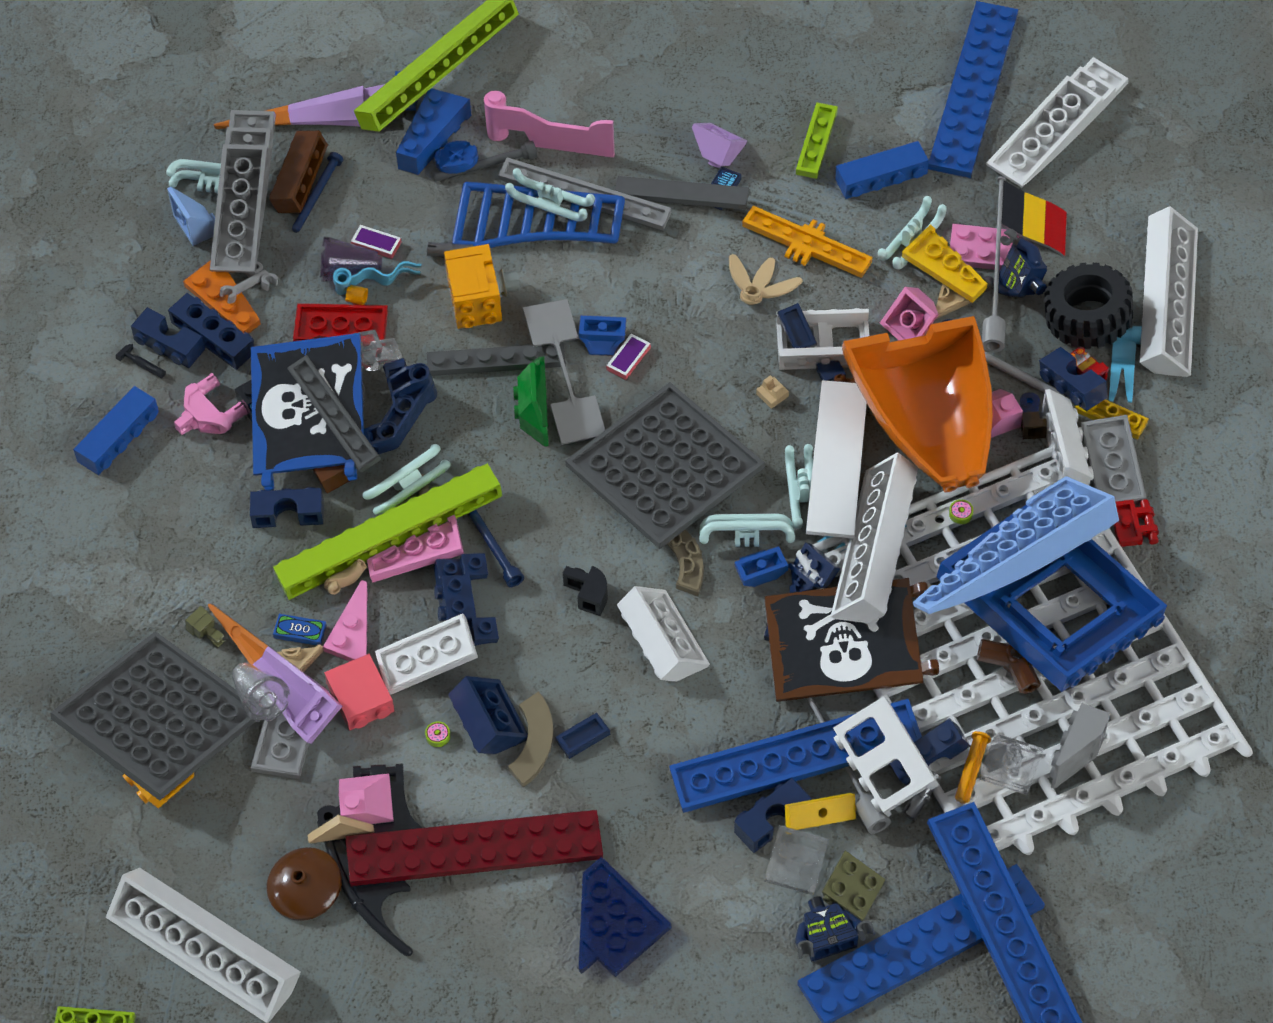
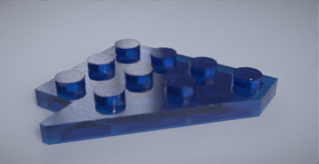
[579,857,672,977]

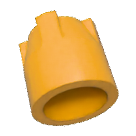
[345,285,368,305]

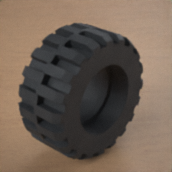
[1044,262,1133,349]

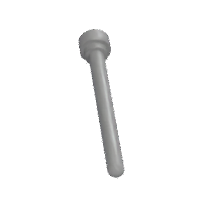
[985,352,1065,396]

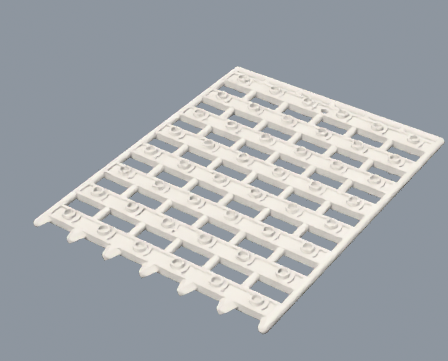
[796,446,1253,855]

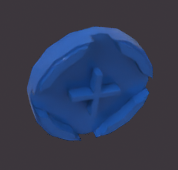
[434,141,479,174]

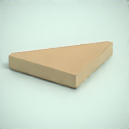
[935,284,971,320]
[277,645,324,672]
[308,815,374,844]

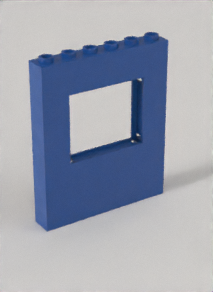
[936,505,1167,692]

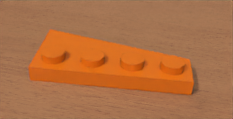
[183,260,261,334]

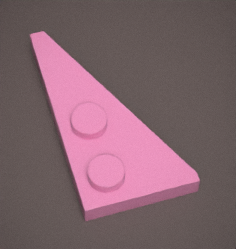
[323,580,368,662]

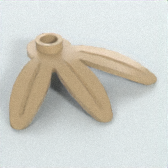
[729,254,803,305]

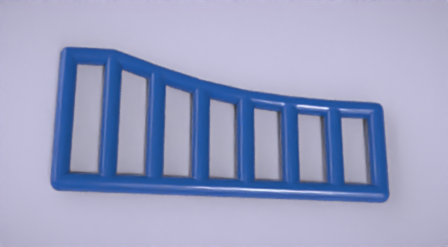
[452,182,625,248]

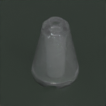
[232,663,290,722]

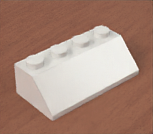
[1041,389,1094,485]
[617,586,710,682]

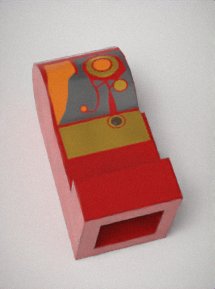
[1070,347,1109,381]

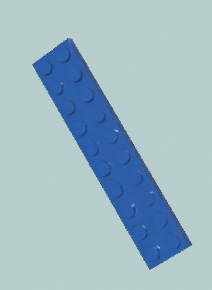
[928,1,1018,178]
[669,699,922,813]
[927,802,1082,1023]
[797,864,1045,1023]

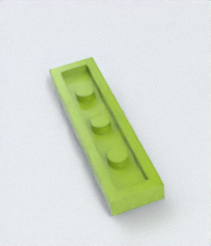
[796,102,838,179]

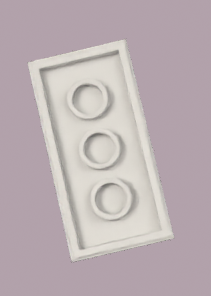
[375,614,478,695]

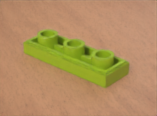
[54,1006,136,1023]

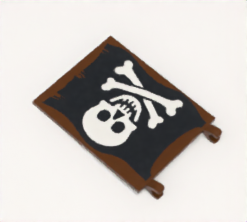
[764,578,940,702]

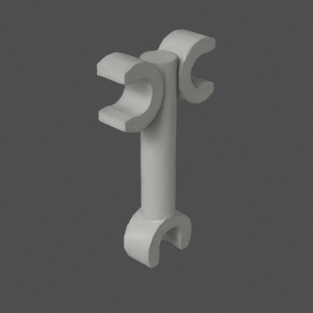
[220,261,278,304]

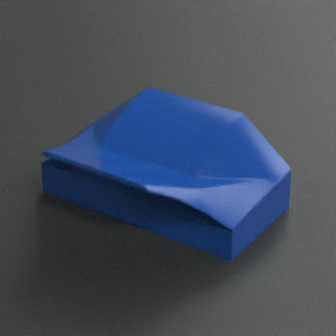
[579,316,626,356]
[734,546,788,587]

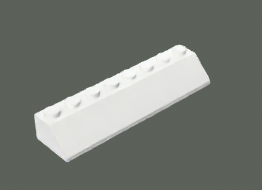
[1140,206,1198,377]
[831,452,918,623]
[106,868,301,1023]

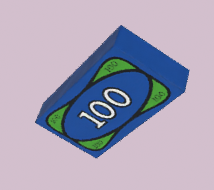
[273,614,327,646]

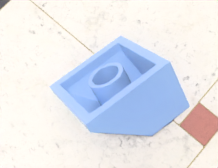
[167,187,215,246]

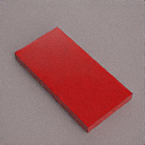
[293,303,388,347]

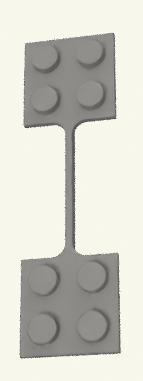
[523,299,605,445]

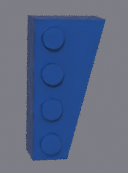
[396,88,472,175]

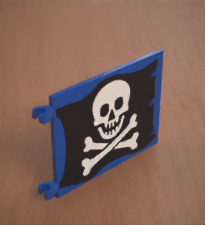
[251,333,364,491]

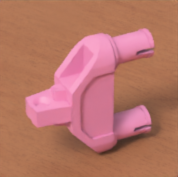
[174,373,248,435]

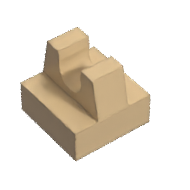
[756,375,789,409]

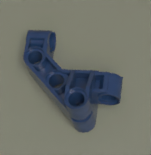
[364,358,437,454]

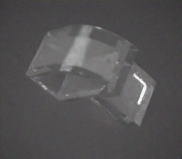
[353,330,402,371]

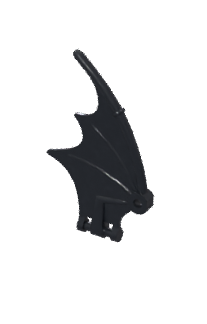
[317,763,422,957]

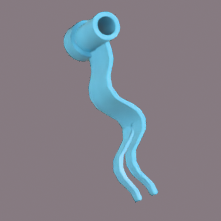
[333,261,421,295]
[1109,326,1142,403]

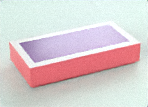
[351,225,402,259]
[606,334,651,380]

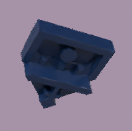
[788,542,841,593]

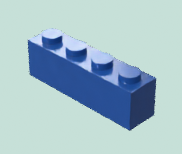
[835,141,929,199]
[73,386,159,476]

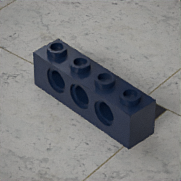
[168,293,254,370]

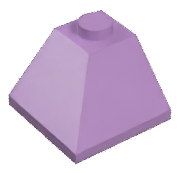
[692,123,747,168]

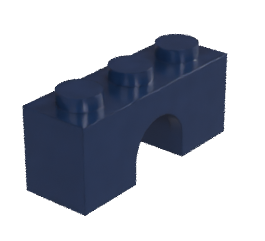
[131,307,205,368]
[1039,347,1108,411]
[250,487,324,528]
[890,718,971,786]
[734,778,812,853]

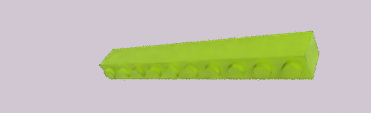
[354,0,519,132]
[273,463,503,600]

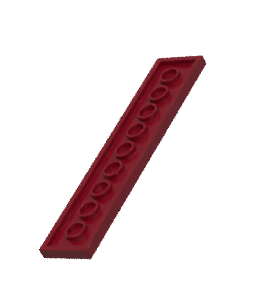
[346,810,603,886]

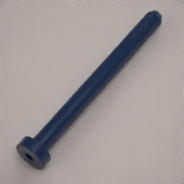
[292,152,344,233]

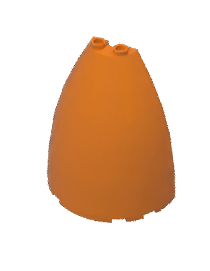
[842,316,993,492]

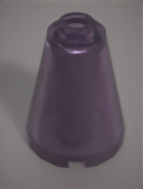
[320,236,382,282]

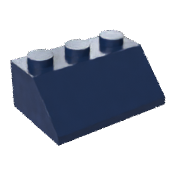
[448,676,528,754]

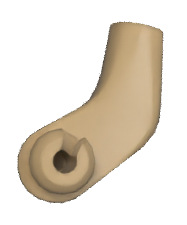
[324,559,367,594]

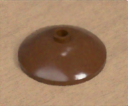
[267,847,342,921]

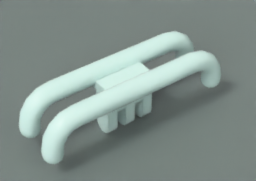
[166,159,221,194]
[505,168,595,221]
[877,196,947,270]
[363,444,451,516]
[785,444,813,529]
[699,514,795,547]

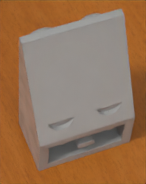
[1049,703,1110,789]

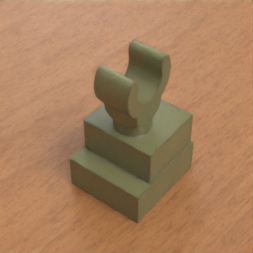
[185,606,225,648]

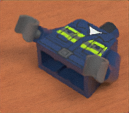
[983,229,1047,298]
[795,896,875,962]

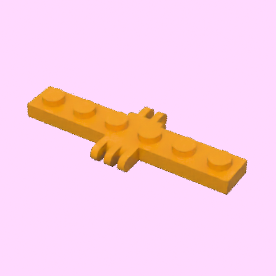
[742,206,873,278]

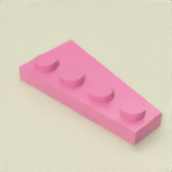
[367,515,464,582]

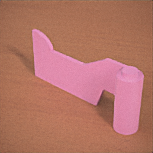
[484,91,615,158]

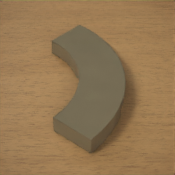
[667,530,704,596]
[508,691,553,787]

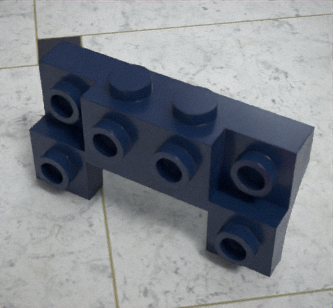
[434,553,499,646]

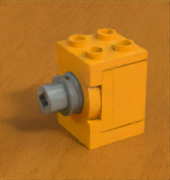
[444,244,520,329]

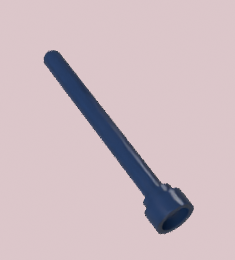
[468,510,524,587]

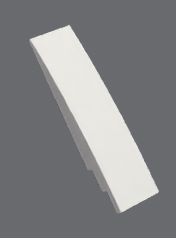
[986,57,1128,188]
[806,380,867,538]

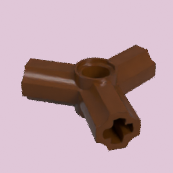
[977,639,1041,694]

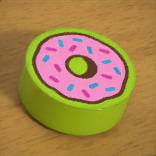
[949,500,973,524]
[425,721,450,747]

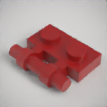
[1113,499,1159,547]

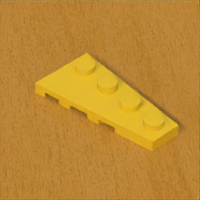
[902,224,987,303]

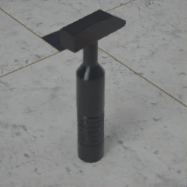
[115,344,166,379]

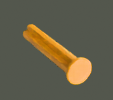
[955,731,991,804]

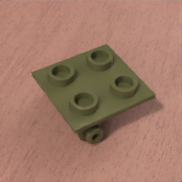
[822,850,886,921]

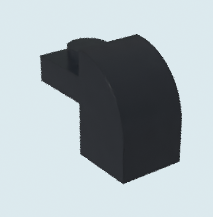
[563,566,608,616]

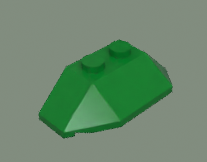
[513,356,549,447]

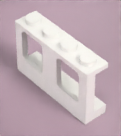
[776,308,869,370]
[833,696,939,817]

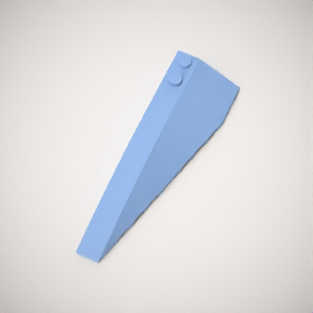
[913,476,1119,614]

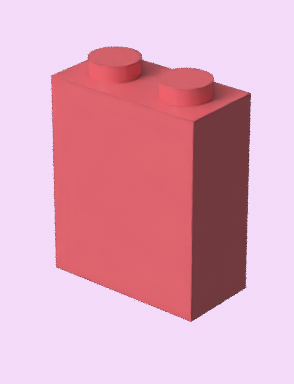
[324,654,395,731]

